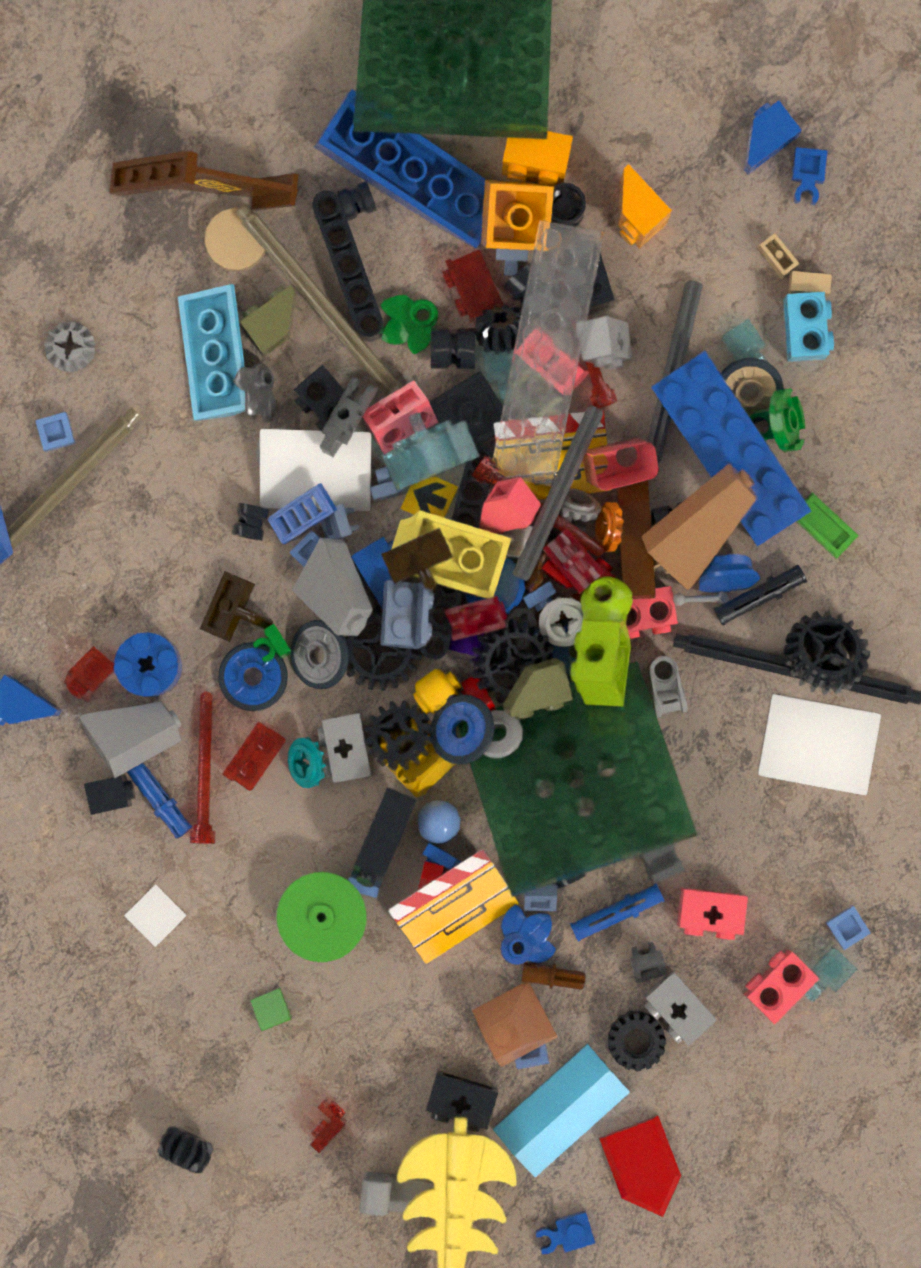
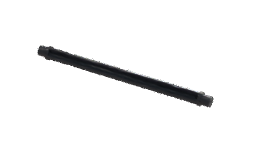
[672,633,921,705]

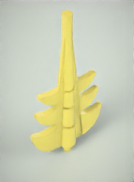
[397,1117,516,1268]

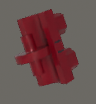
[542,529,605,594]
[444,596,507,641]

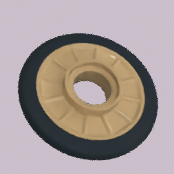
[721,358,784,424]

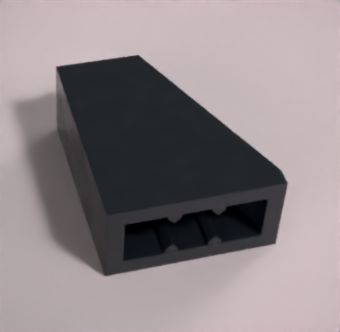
[350,787,417,889]

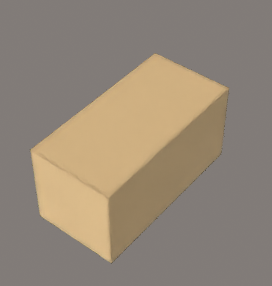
[757,233,799,279]
[788,271,832,297]

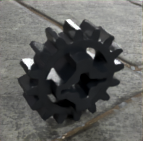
[364,700,434,771]

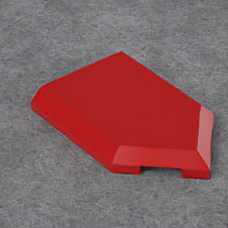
[599,1115,681,1217]

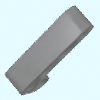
[359,1172,488,1220]

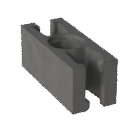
[637,837,685,883]

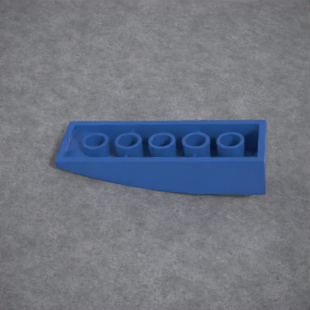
[313,89,486,249]

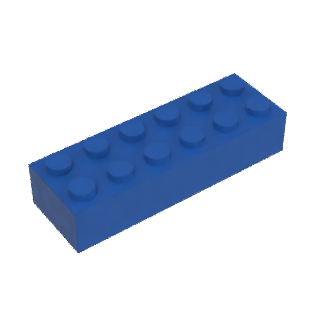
[651,350,811,547]

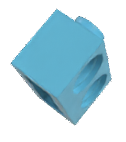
[783,292,834,362]

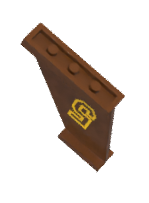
[109,150,299,211]

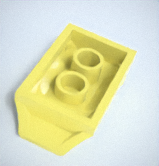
[392,510,511,599]

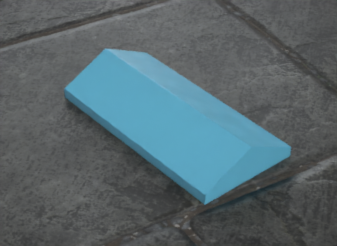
[178,284,245,421]
[493,1044,630,1177]

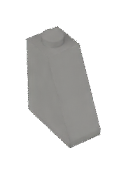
[292,538,373,636]
[79,702,182,778]

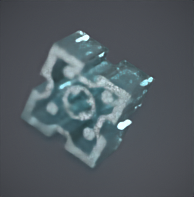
[382,412,479,491]

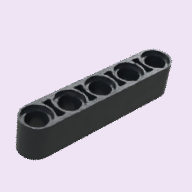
[312,190,384,342]

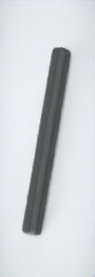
[647,280,703,463]
[513,406,603,581]

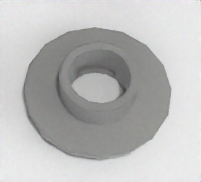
[483,710,523,758]

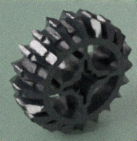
[344,605,422,691]
[783,610,870,695]
[469,618,554,704]

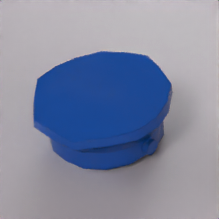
[699,554,760,593]

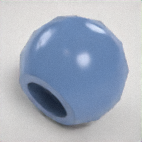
[418,800,461,844]

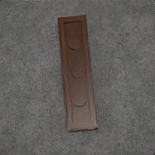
[617,480,656,599]

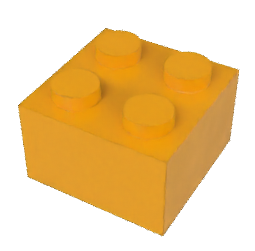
[502,123,573,187]

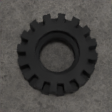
[607,1011,666,1071]

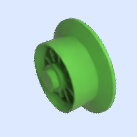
[277,872,367,962]

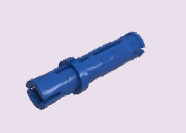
[127,763,193,839]
[570,883,665,942]

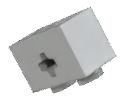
[577,316,633,370]
[317,713,372,783]
[644,970,717,1046]

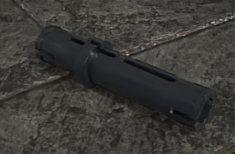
[713,564,807,626]

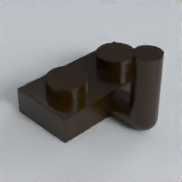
[381,528,453,592]
[200,571,273,642]

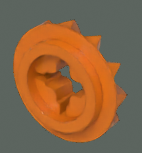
[595,502,624,552]

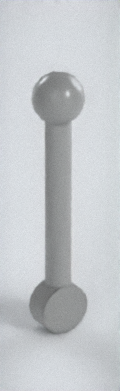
[673,591,729,606]

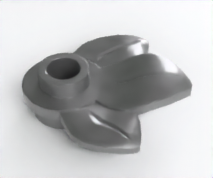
[234,363,276,423]

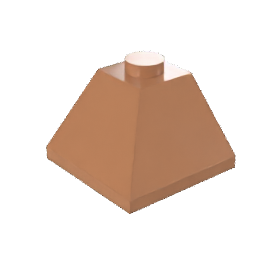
[472,982,558,1067]

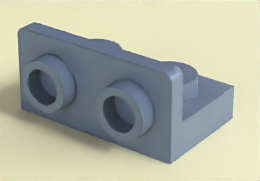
[381,580,434,649]

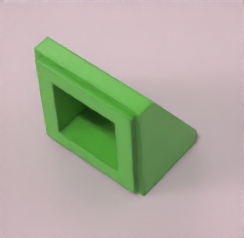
[250,988,292,1032]

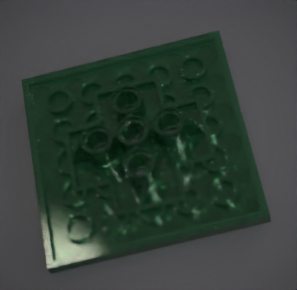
[354,0,552,139]
[458,661,698,897]

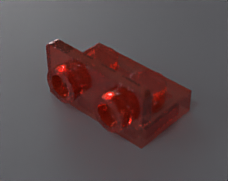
[441,249,504,323]
[222,721,286,791]

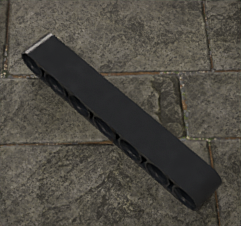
[420,446,496,661]

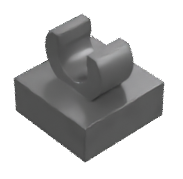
[630,942,667,983]

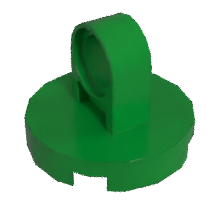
[749,388,805,453]

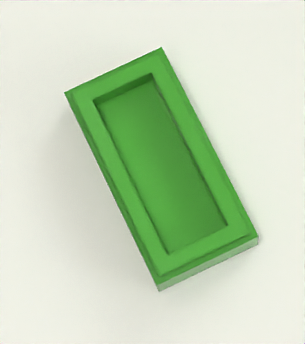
[796,492,859,559]

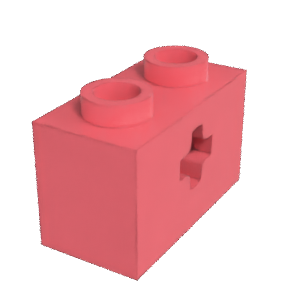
[677,888,748,940]

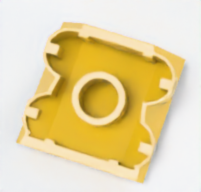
[371,711,457,798]

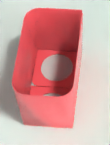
[583,437,659,490]

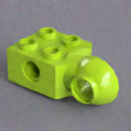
[571,576,633,707]

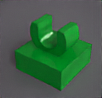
[253,624,291,663]

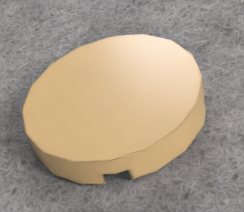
[205,208,266,271]

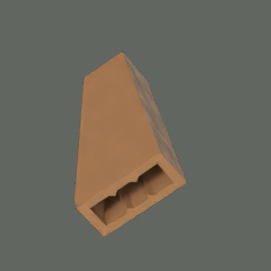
[641,463,757,590]

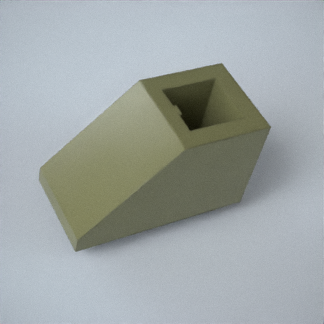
[240,285,297,357]
[502,658,572,719]

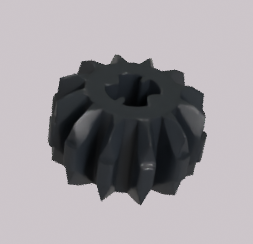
[475,304,528,356]
[157,1126,213,1174]

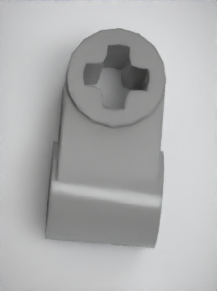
[647,656,688,718]

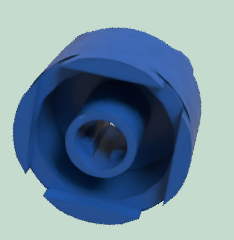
[114,632,182,697]

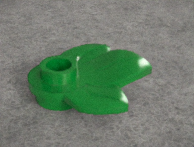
[380,295,438,354]

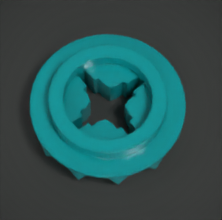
[288,737,327,788]

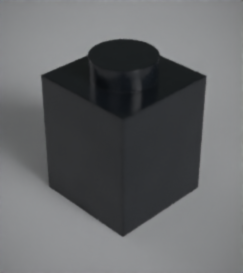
[84,775,135,815]

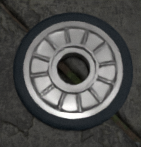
[290,620,349,689]

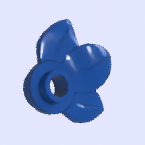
[500,905,556,965]

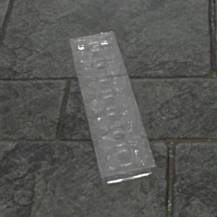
[490,221,604,486]

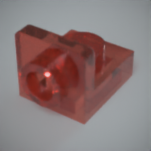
[64,646,114,703]
[310,1100,347,1153]

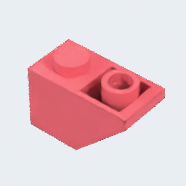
[479,477,541,534]

